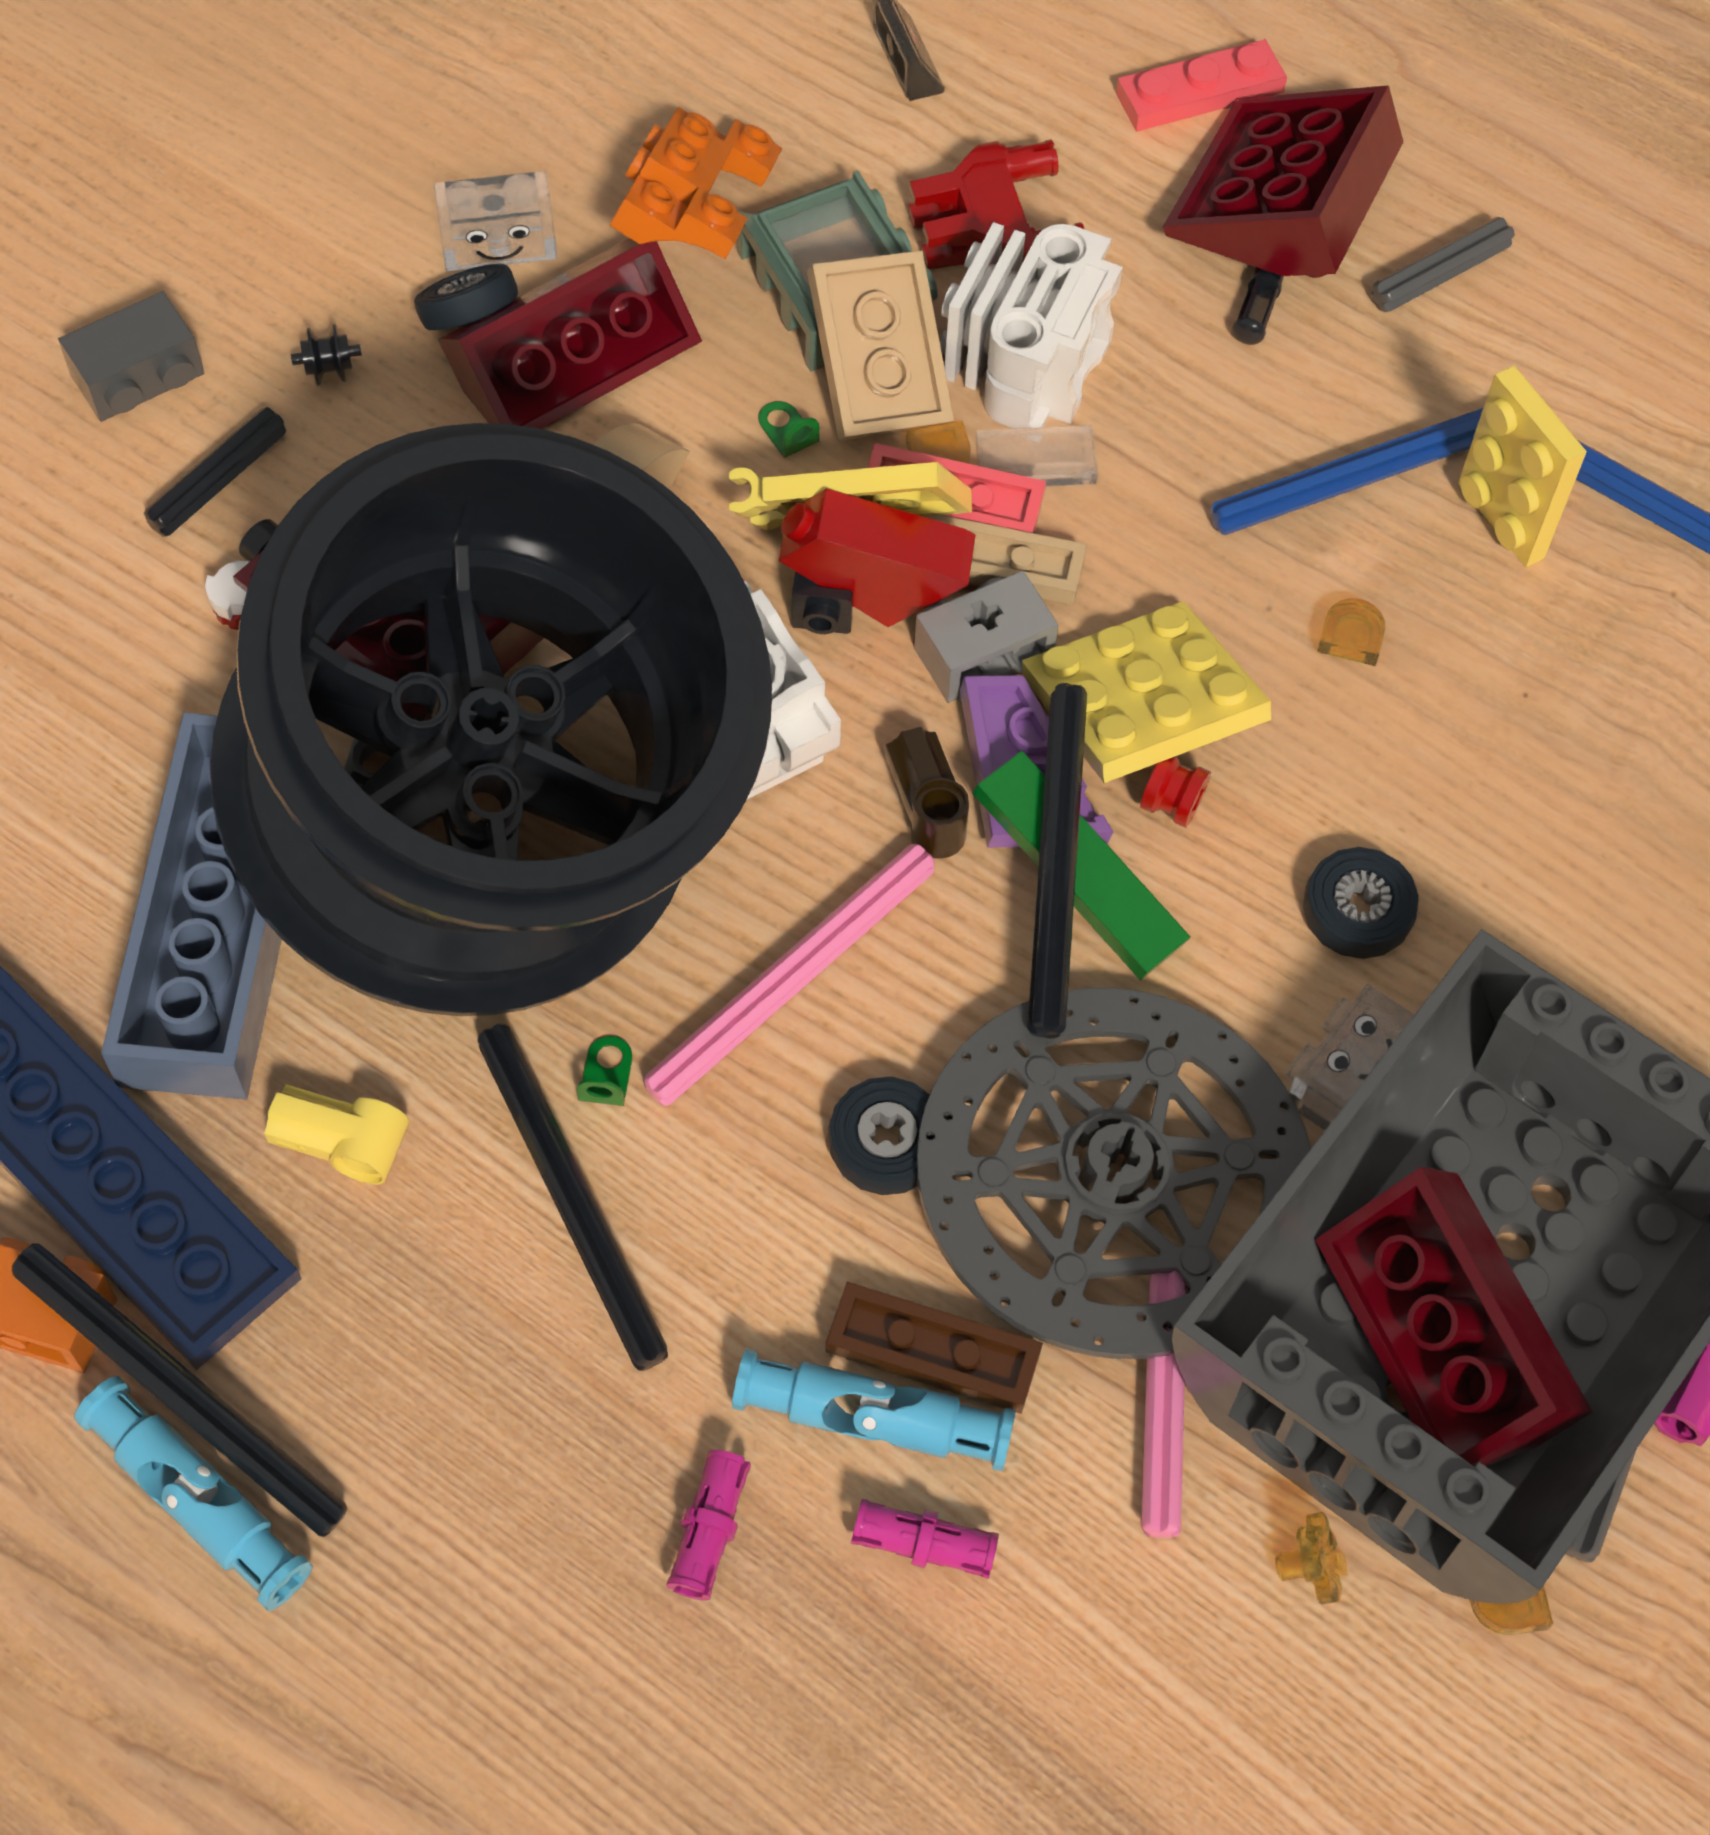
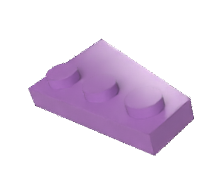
[959,675,1113,848]

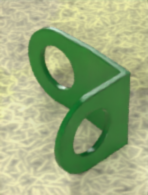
[759,401,820,458]
[577,1036,632,1106]

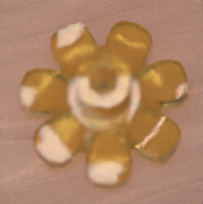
[1275,1512,1348,1605]

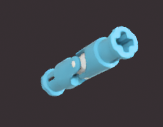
[732,1348,1016,1472]
[74,1376,313,1611]

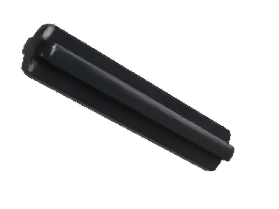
[144,407,286,537]

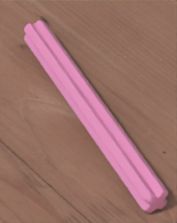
[644,844,935,1106]

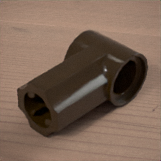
[885,727,969,859]

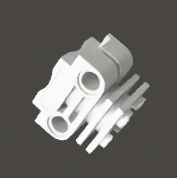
[940,222,1123,438]
[744,581,841,799]

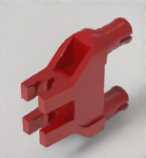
[908,139,1084,269]

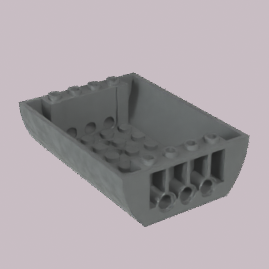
[1172,929,1710,1604]

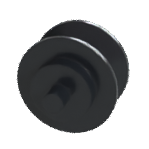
[291,324,362,386]

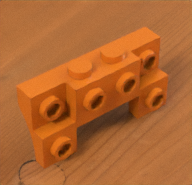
[609,107,782,259]

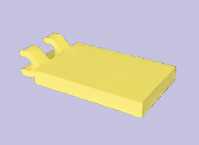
[729,462,972,530]

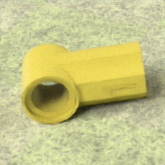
[264,1085,410,1185]

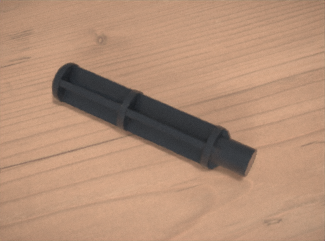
[1232,267,1284,345]

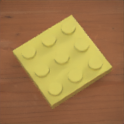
[1022,601,1271,783]

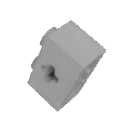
[914,570,1058,703]

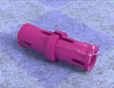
[666,1450,751,1601]
[851,1499,999,1579]

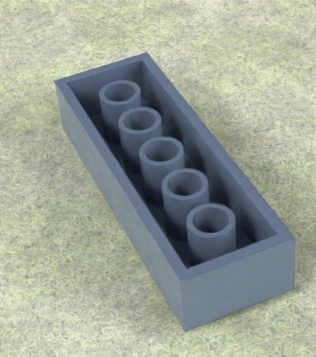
[101,712,282,1100]

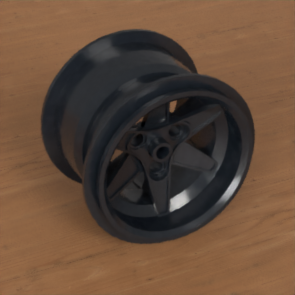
[210,423,772,1016]

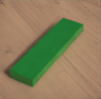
[972,751,1191,981]

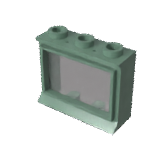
[737,170,938,372]

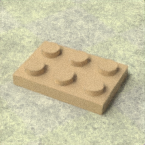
[807,251,954,441]

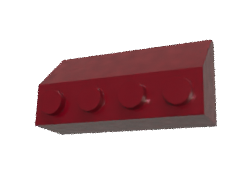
[438,238,702,429]
[1315,1167,1592,1467]

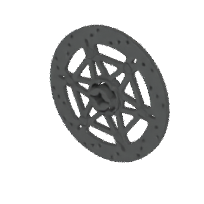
[916,988,1311,1359]

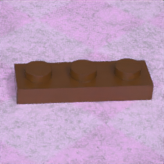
[825,1281,1043,1414]

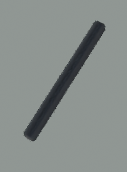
[1027,683,1088,1039]
[477,1023,668,1371]
[11,1243,348,1537]

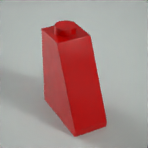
[778,488,976,627]

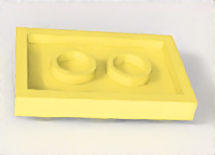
[1458,365,1587,568]

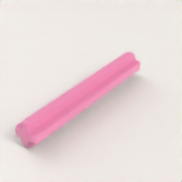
[1141,1271,1187,1538]

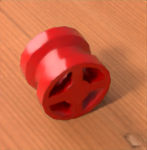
[1140,756,1211,828]

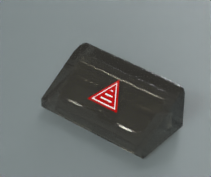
[873,0,945,101]

